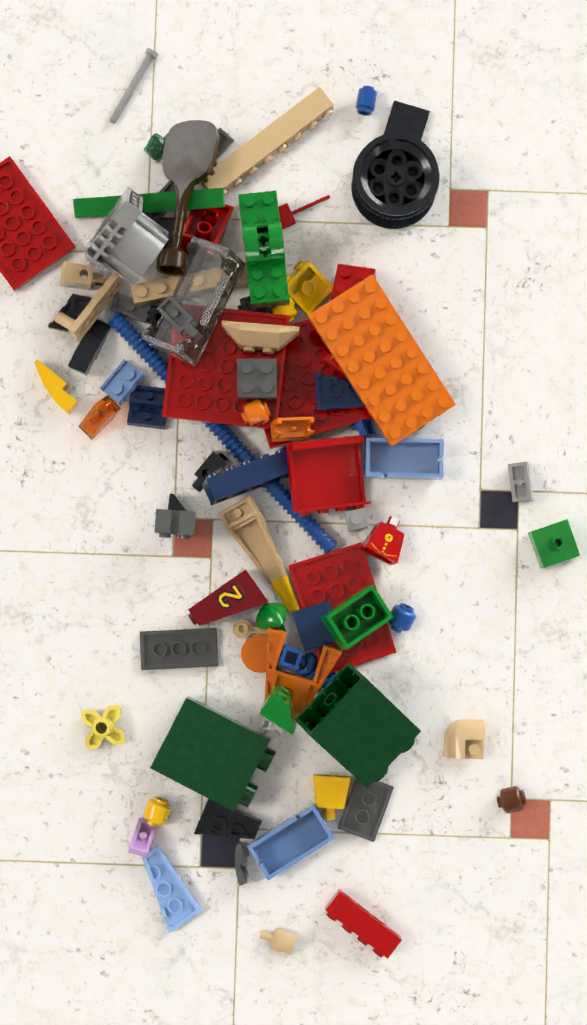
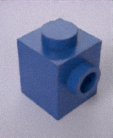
[279,645,306,670]

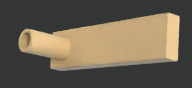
[55,273,123,342]

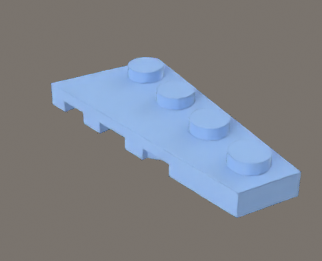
[142,845,202,933]

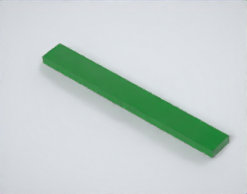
[73,188,225,218]

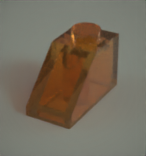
[78,395,121,440]

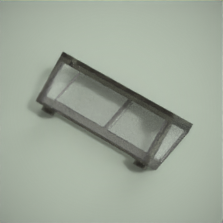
[142,236,246,367]

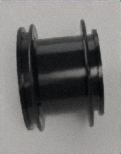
[351,133,440,229]

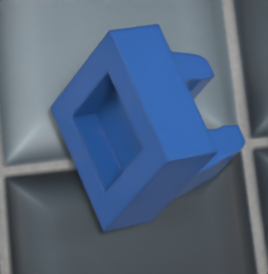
[351,420,376,440]

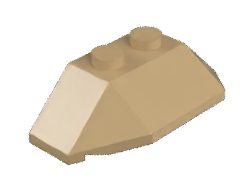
[222,320,300,354]

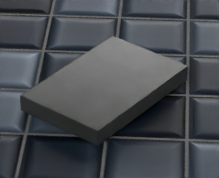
[338,779,394,842]

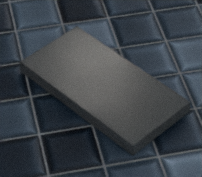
[140,628,218,670]

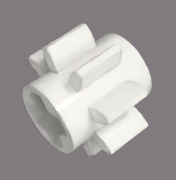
[261,718,284,740]

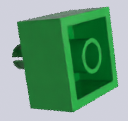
[528,519,580,569]

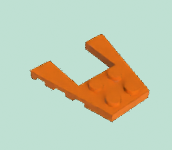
[265,627,343,716]

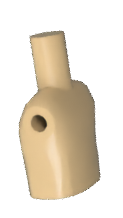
[260,928,297,955]

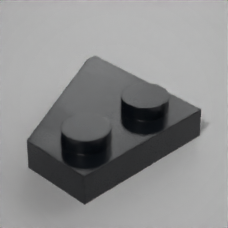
[48,294,92,333]

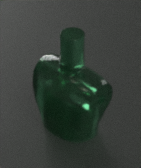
[143,133,168,163]

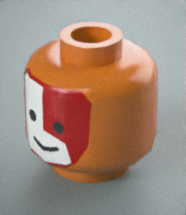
[241,399,271,428]

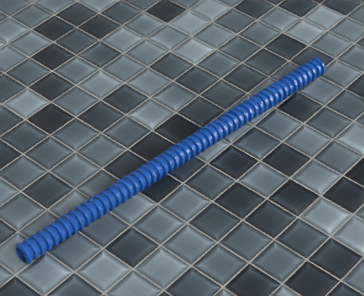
[108,311,337,554]

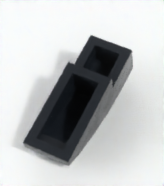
[68,319,112,376]

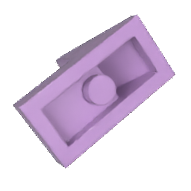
[128,818,156,858]

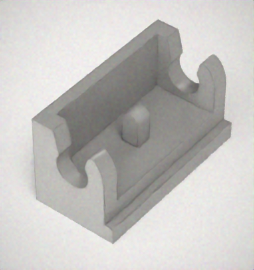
[508,461,533,503]

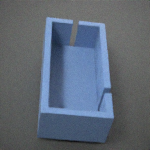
[365,438,444,480]
[247,803,335,880]

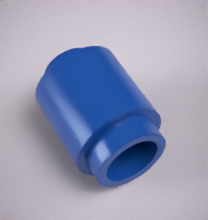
[356,86,377,116]

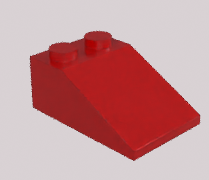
[181,204,234,261]

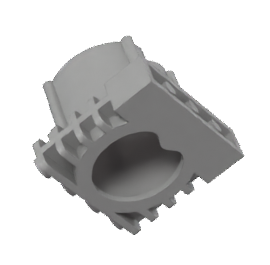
[84,187,169,284]

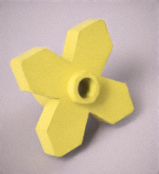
[81,705,126,749]

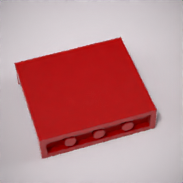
[286,435,371,516]

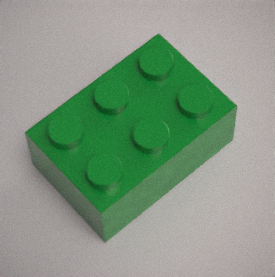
[320,585,394,650]

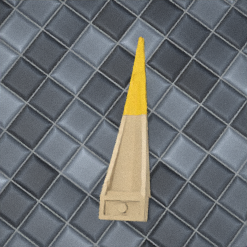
[219,495,301,616]

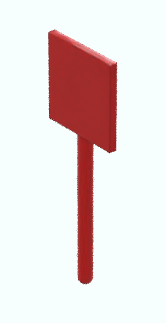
[278,195,330,230]

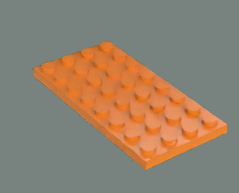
[307,274,456,447]

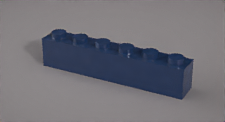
[202,448,289,506]

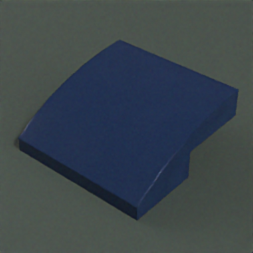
[127,385,167,429]
[292,600,335,652]

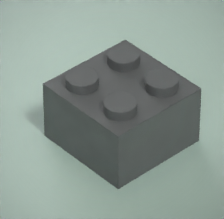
[237,359,277,401]

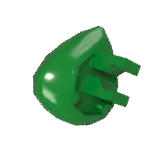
[256,603,287,632]

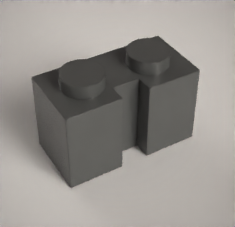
[154,509,197,539]

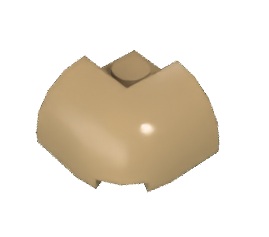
[443,719,485,759]

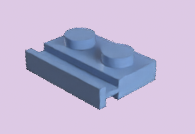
[100,359,145,406]

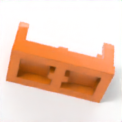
[270,417,314,442]

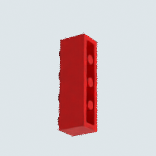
[325,889,402,959]

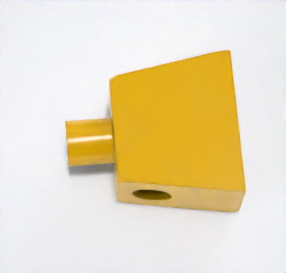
[313,774,350,820]

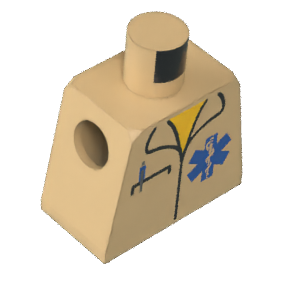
[60,261,104,290]

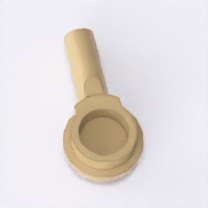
[233,619,268,638]

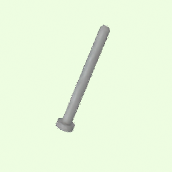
[110,48,158,124]

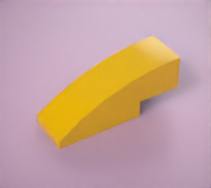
[35,360,79,415]

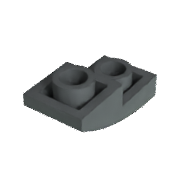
[235,841,250,886]

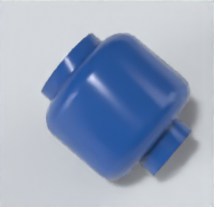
[388,603,416,633]

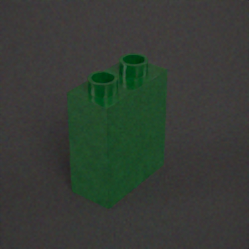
[294,662,421,789]
[150,696,276,812]

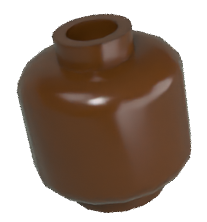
[497,786,526,813]

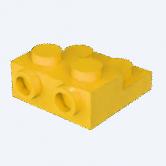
[287,260,333,315]

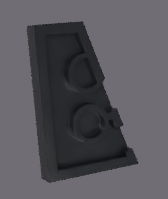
[194,799,262,840]

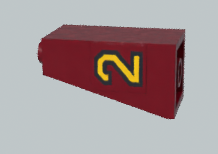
[188,569,268,626]

